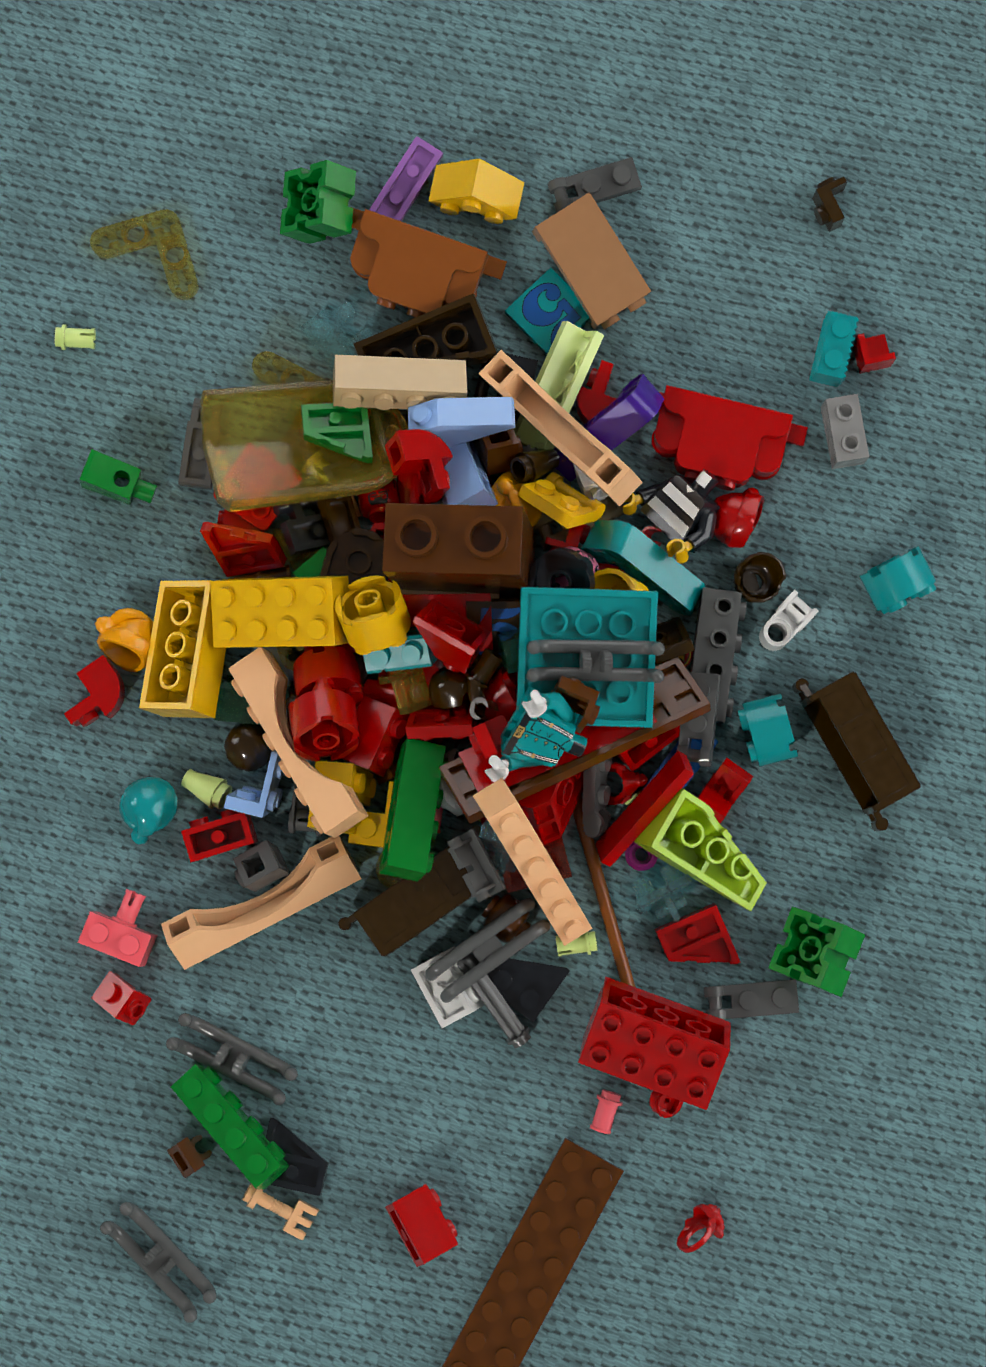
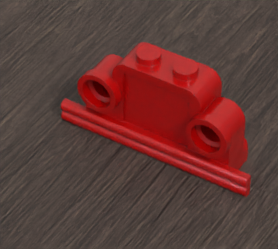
[651,385,808,491]

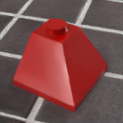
[413,599,490,674]

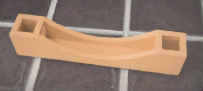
[478,350,643,506]
[228,647,369,838]
[473,778,593,946]
[161,836,361,970]

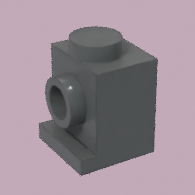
[233,840,290,892]

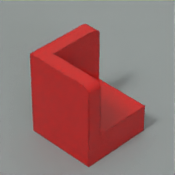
[852,333,896,374]

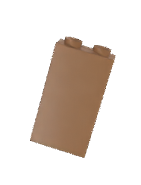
[532,192,651,330]

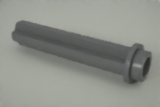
[457,953,531,1048]

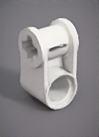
[759,589,819,651]

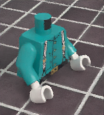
[485,686,587,782]

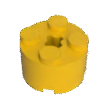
[334,575,411,655]

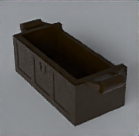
[792,671,921,831]
[338,825,483,957]

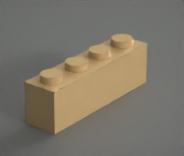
[333,355,467,410]

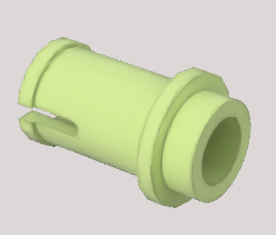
[55,324,96,350]
[556,931,598,957]

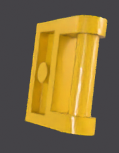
[518,472,605,529]

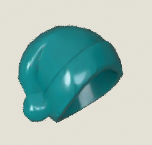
[119,777,178,844]

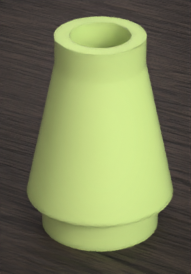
[181,769,232,809]

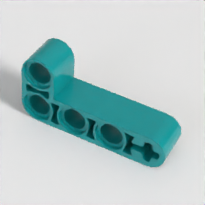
[581,520,706,616]

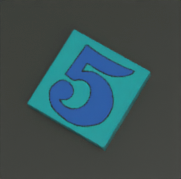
[505,267,590,356]

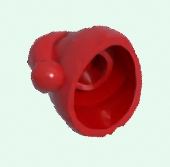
[714,487,764,548]

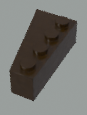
[354,294,498,366]

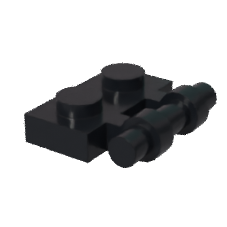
[273,490,335,556]

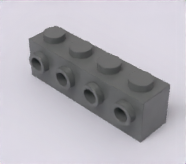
[690,587,746,724]

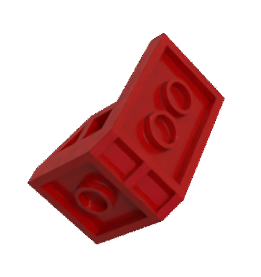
[480,771,584,845]

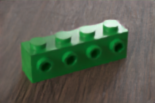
[379,738,448,882]
[171,1064,290,1189]

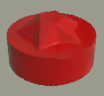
[649,1091,683,1118]

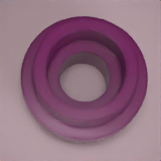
[625,842,658,871]

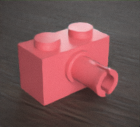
[77,889,157,967]

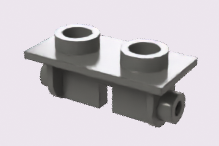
[447,828,506,903]

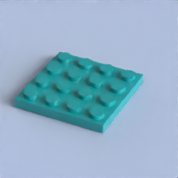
[516,587,658,728]

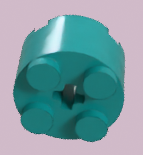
[859,546,937,614]
[738,693,798,767]

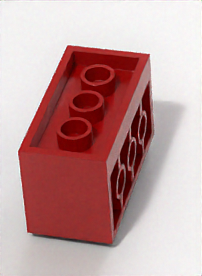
[578,977,731,1110]

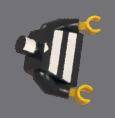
[622,469,720,564]

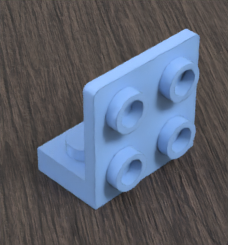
[224,750,285,818]

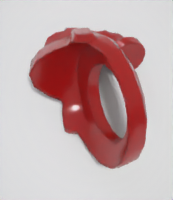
[608,762,648,805]
[676,1204,725,1253]

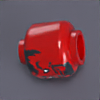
[357,476,400,523]

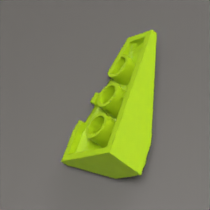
[634,788,767,912]

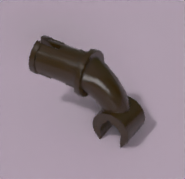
[466,648,504,722]

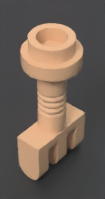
[242,1183,319,1240]

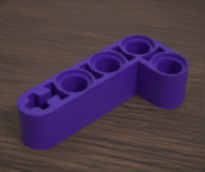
[554,373,664,482]

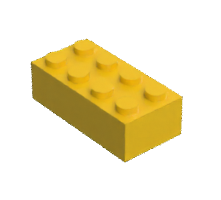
[210,576,349,648]
[139,580,226,718]

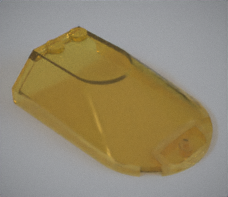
[200,380,408,512]

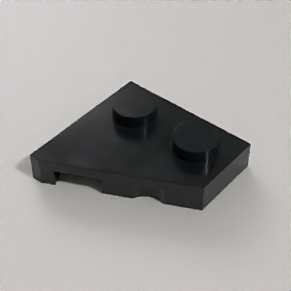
[487,958,570,1022]
[266,1117,329,1196]

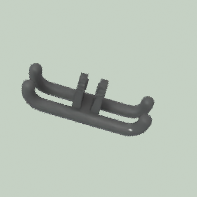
[526,639,665,683]
[425,898,550,1003]
[166,1013,298,1105]
[100,1202,217,1323]

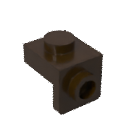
[812,177,847,232]

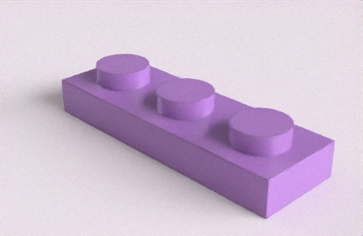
[369,136,443,222]

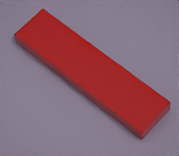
[595,750,694,867]

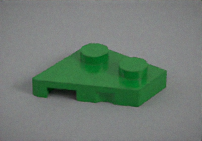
[301,403,373,464]

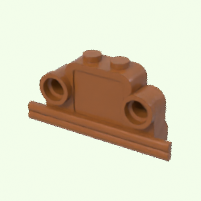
[350,207,507,318]

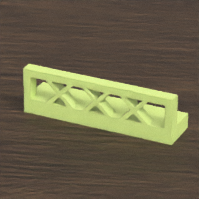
[514,321,604,450]

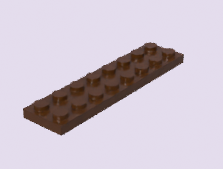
[439,657,711,824]
[442,1138,624,1367]

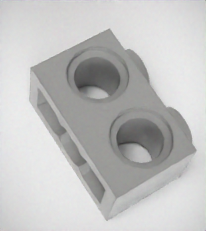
[821,394,869,469]

